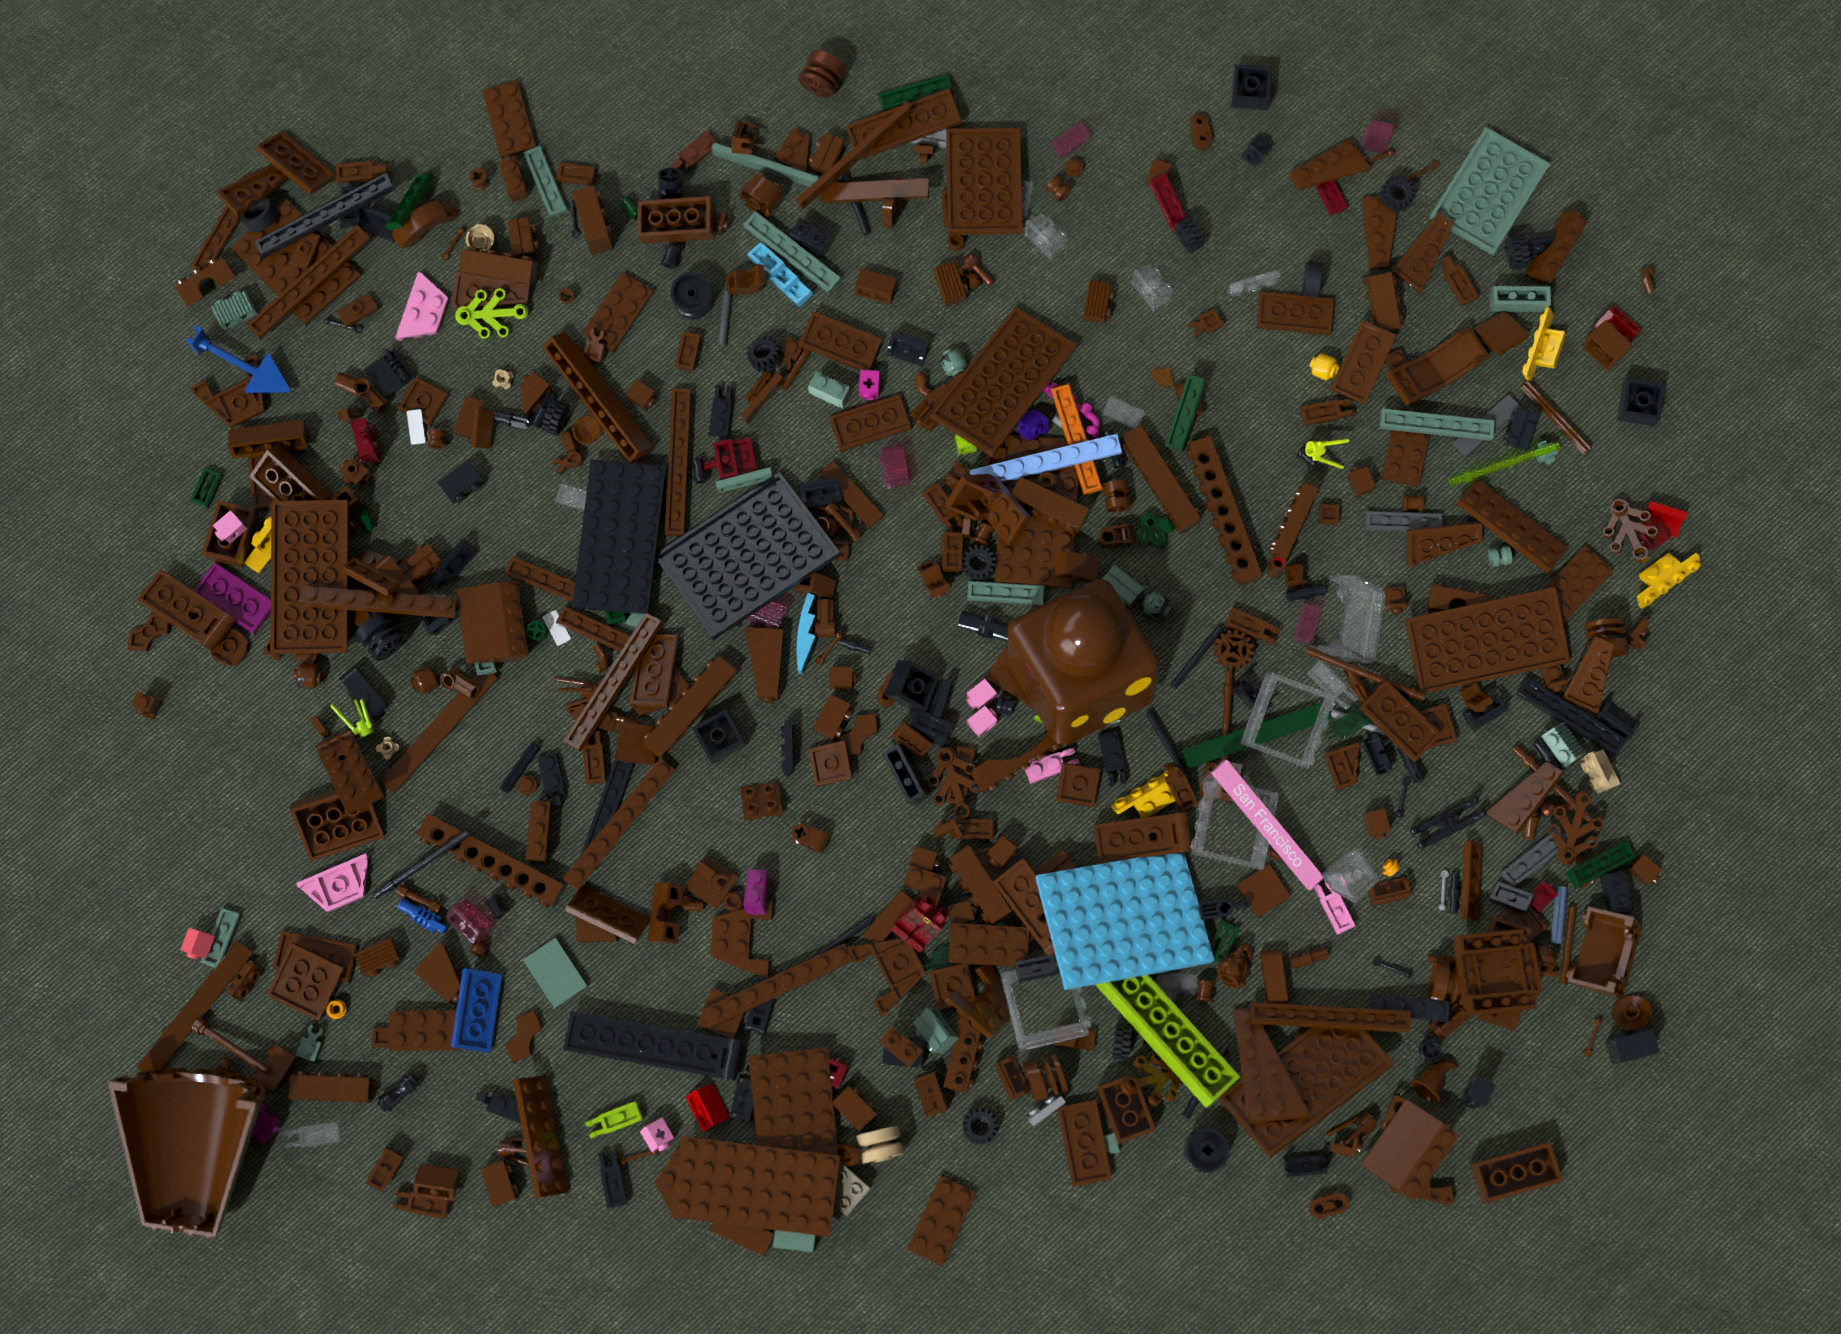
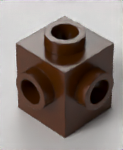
[339,457,372,490]

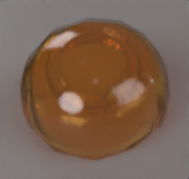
[572,415,601,445]

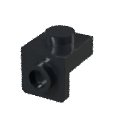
[1242,134,1274,167]

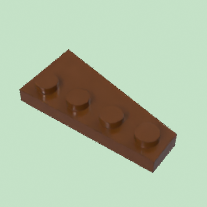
[1289,139,1371,191]
[217,164,289,217]
[1361,195,1399,270]
[1391,212,1453,295]
[451,271,531,308]
[1406,522,1482,568]
[1562,633,1615,714]
[1486,762,1564,835]

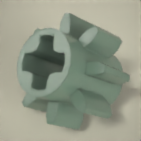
[1534,440,1558,465]

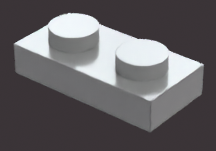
[1027,1094,1066,1126]

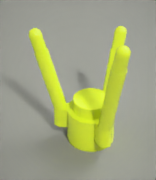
[1305,439,1350,469]

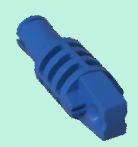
[397,898,449,934]

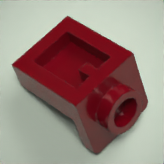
[1639,523,1670,551]
[1531,881,1558,914]
[828,1057,848,1089]

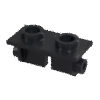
[1362,734,1393,775]

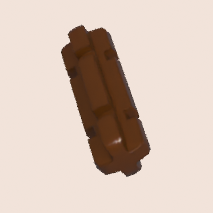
[745,370,772,403]

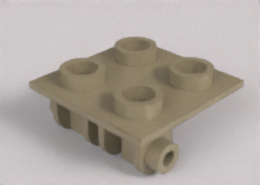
[834,1162,870,1216]

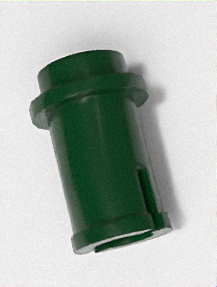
[620,196,638,220]

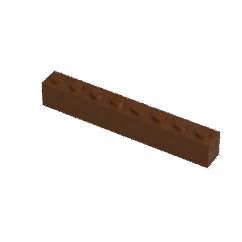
[543,332,653,463]

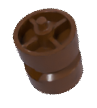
[1103,478,1131,515]

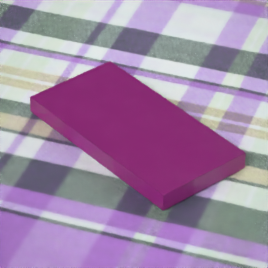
[193,562,271,635]

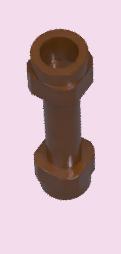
[824,502,862,543]
[396,884,443,914]

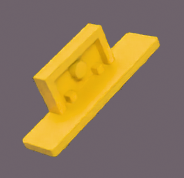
[1523,307,1566,382]
[244,516,271,574]
[1637,553,1701,609]
[1111,767,1178,818]

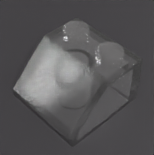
[1025,214,1067,260]
[1131,265,1173,312]
[1321,848,1380,903]

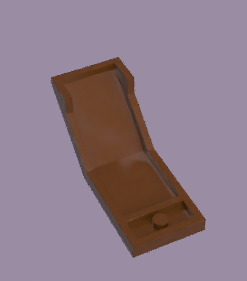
[1386,327,1490,406]

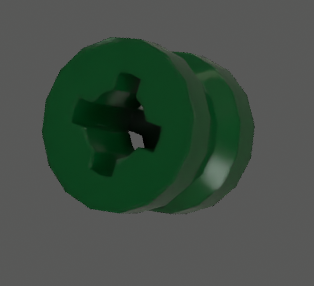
[526,621,547,642]

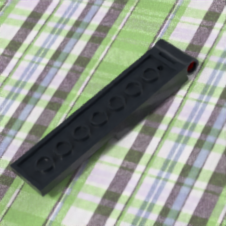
[563,1011,744,1081]

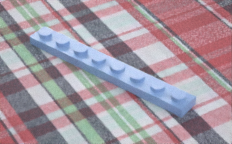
[969,434,1122,483]

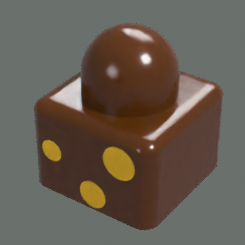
[1007,579,1159,745]

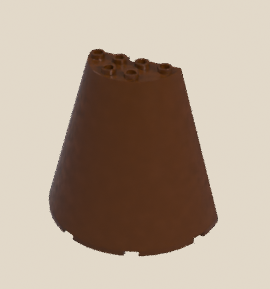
[108,1068,265,1239]

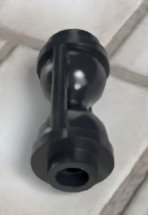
[377,1072,420,1112]

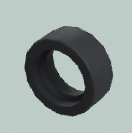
[240,197,278,232]
[1302,261,1323,298]

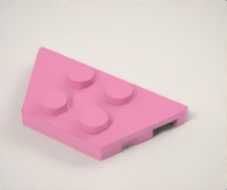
[395,272,449,341]
[296,854,368,912]

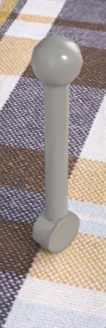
[1439,870,1449,911]

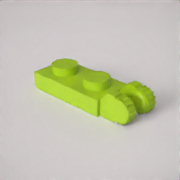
[585,1101,643,1139]

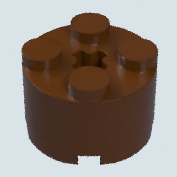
[739,172,782,217]

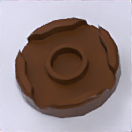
[211,628,249,666]

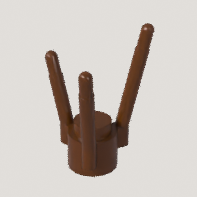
[554,677,597,708]
[1326,1112,1377,1144]
[498,1137,529,1166]

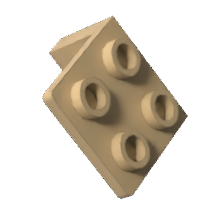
[1581,749,1620,794]

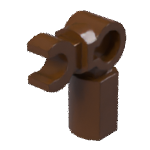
[552,431,584,474]

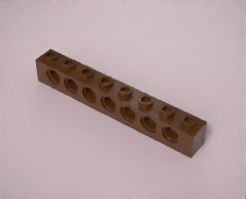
[1186,436,1262,587]
[416,814,566,908]

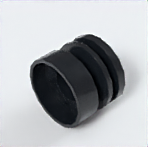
[355,612,408,662]

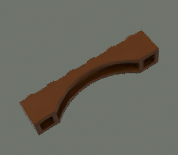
[971,731,1063,793]

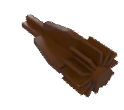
[910,373,961,433]

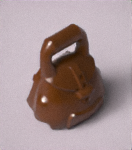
[1217,943,1253,989]

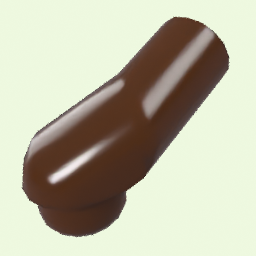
[914,372,932,397]

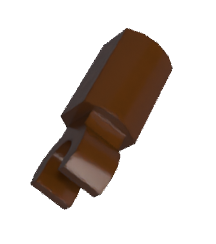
[694,860,728,890]

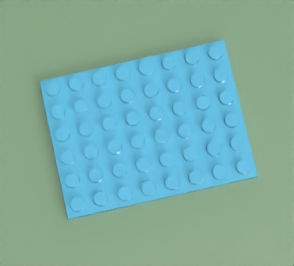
[1035,852,1214,990]

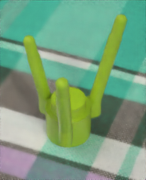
[331,699,375,738]

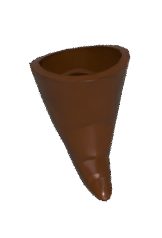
[1411,1059,1458,1103]

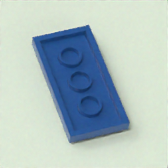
[451,968,502,1053]

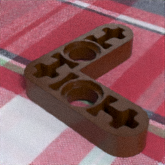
[882,176,904,229]

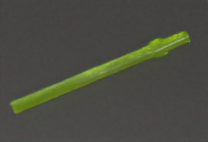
[1448,442,1561,486]

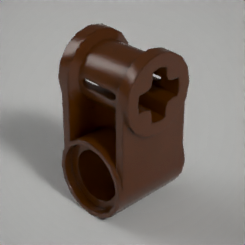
[1098,524,1136,549]
[792,824,830,853]

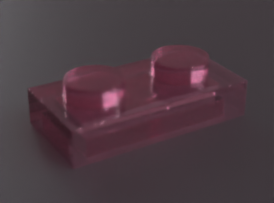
[1050,122,1091,159]
[1293,603,1322,645]

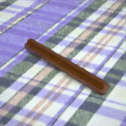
[1521,381,1592,454]

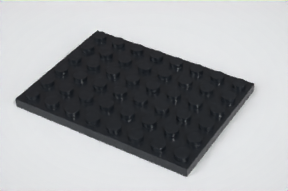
[656,472,841,641]

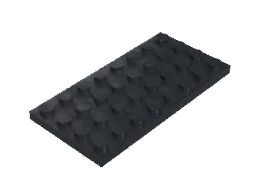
[572,459,667,615]

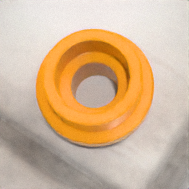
[1382,859,1400,877]
[327,999,347,1019]

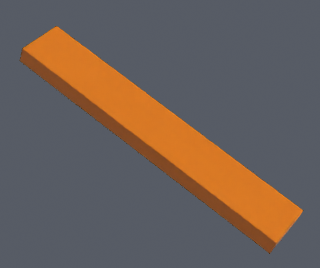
[1051,384,1102,495]

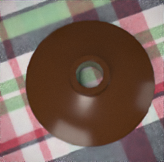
[1612,996,1652,1030]

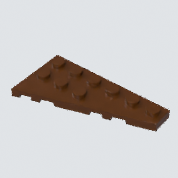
[1233,1008,1309,1124]

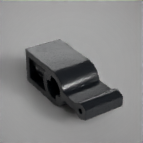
[1198,899,1250,922]

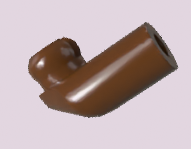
[1641,267,1655,294]
[593,643,609,673]
[680,891,704,911]

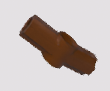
[334,371,389,414]

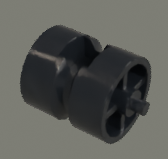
[658,168,683,200]

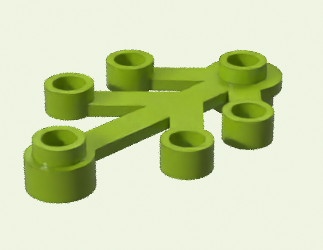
[455,288,529,339]

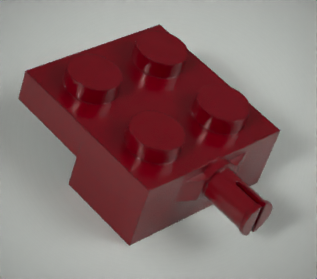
[350,418,383,465]
[703,437,757,480]

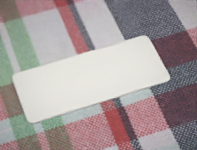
[407,409,425,445]
[543,610,571,646]

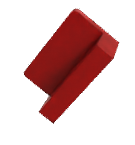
[1595,305,1642,341]
[1641,501,1688,538]
[685,1083,730,1132]

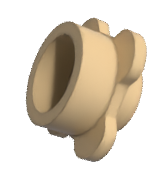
[492,369,513,389]
[376,737,399,760]

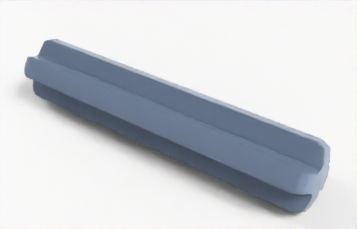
[1551,886,1567,944]

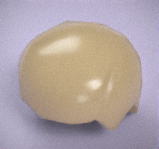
[466,224,495,253]

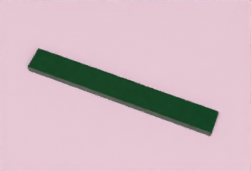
[1181,701,1332,769]

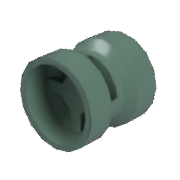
[1488,546,1512,568]

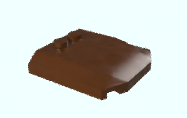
[1454,929,1542,1016]

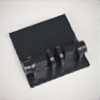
[364,348,415,398]

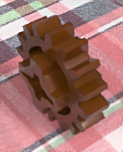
[1212,630,1254,672]

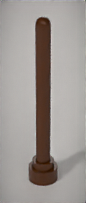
[191,1017,270,1074]

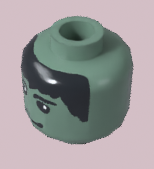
[940,348,967,378]
[1141,592,1171,620]

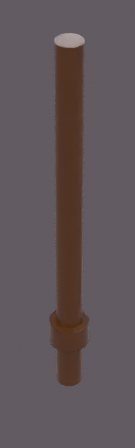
[1221,671,1234,761]
[1512,745,1600,832]

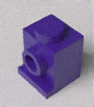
[1018,409,1048,441]

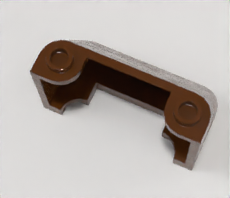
[1566,907,1641,999]

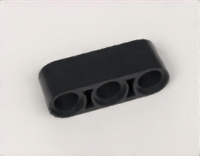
[339,666,388,719]

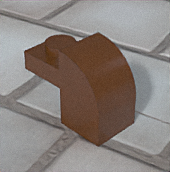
[726,264,766,295]
[917,559,950,599]

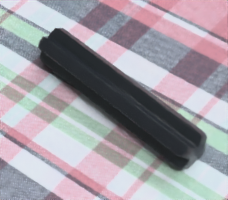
[500,742,540,794]

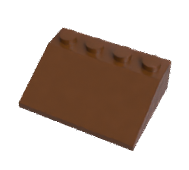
[456,581,528,664]
[290,788,385,862]
[1361,1099,1460,1201]

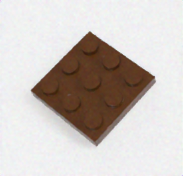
[266,942,345,1021]

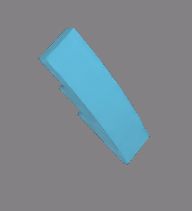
[747,242,813,307]
[797,593,816,674]

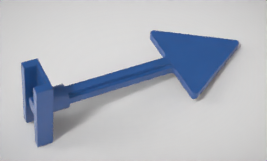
[186,325,291,393]

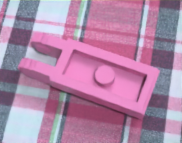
[1025,748,1080,784]
[1314,878,1355,935]

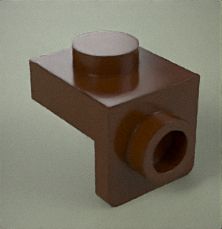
[1460,682,1493,712]
[933,819,964,840]

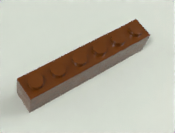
[1120,425,1201,535]
[644,656,737,760]

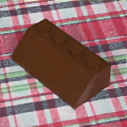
[249,445,334,501]

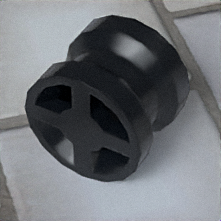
[995,695,1015,717]

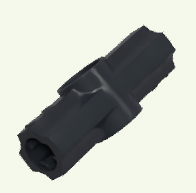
[958,610,1009,642]

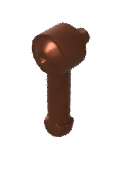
[961,254,994,286]
[1540,802,1575,817]

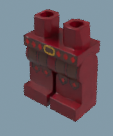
[891,896,949,953]

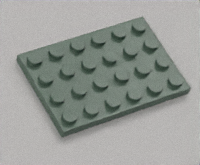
[1429,127,1550,255]

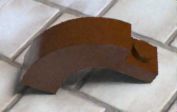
[392,200,459,249]

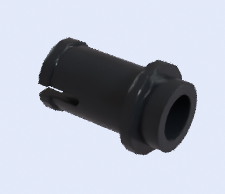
[691,458,708,484]

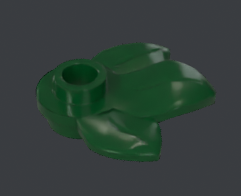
[1137,513,1174,548]

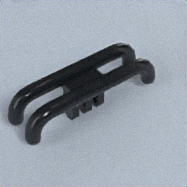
[1410,796,1487,849]

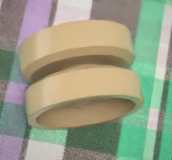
[856,1126,905,1164]

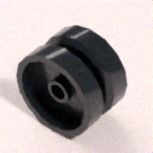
[671,272,713,319]
[1184,1128,1230,1173]

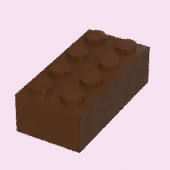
[637,196,716,244]
[1470,1142,1563,1203]

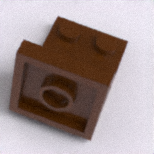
[945,474,1030,545]

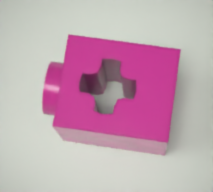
[859,370,880,400]

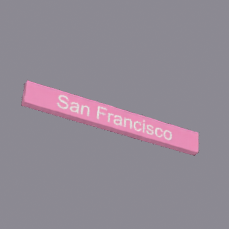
[1211,760,1324,890]

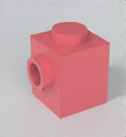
[181,928,215,960]

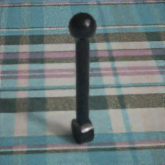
[569,201,579,238]
[324,317,362,333]
[1396,779,1410,818]
[1372,958,1412,978]

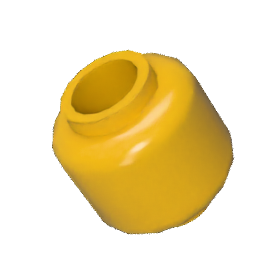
[1310,353,1339,381]

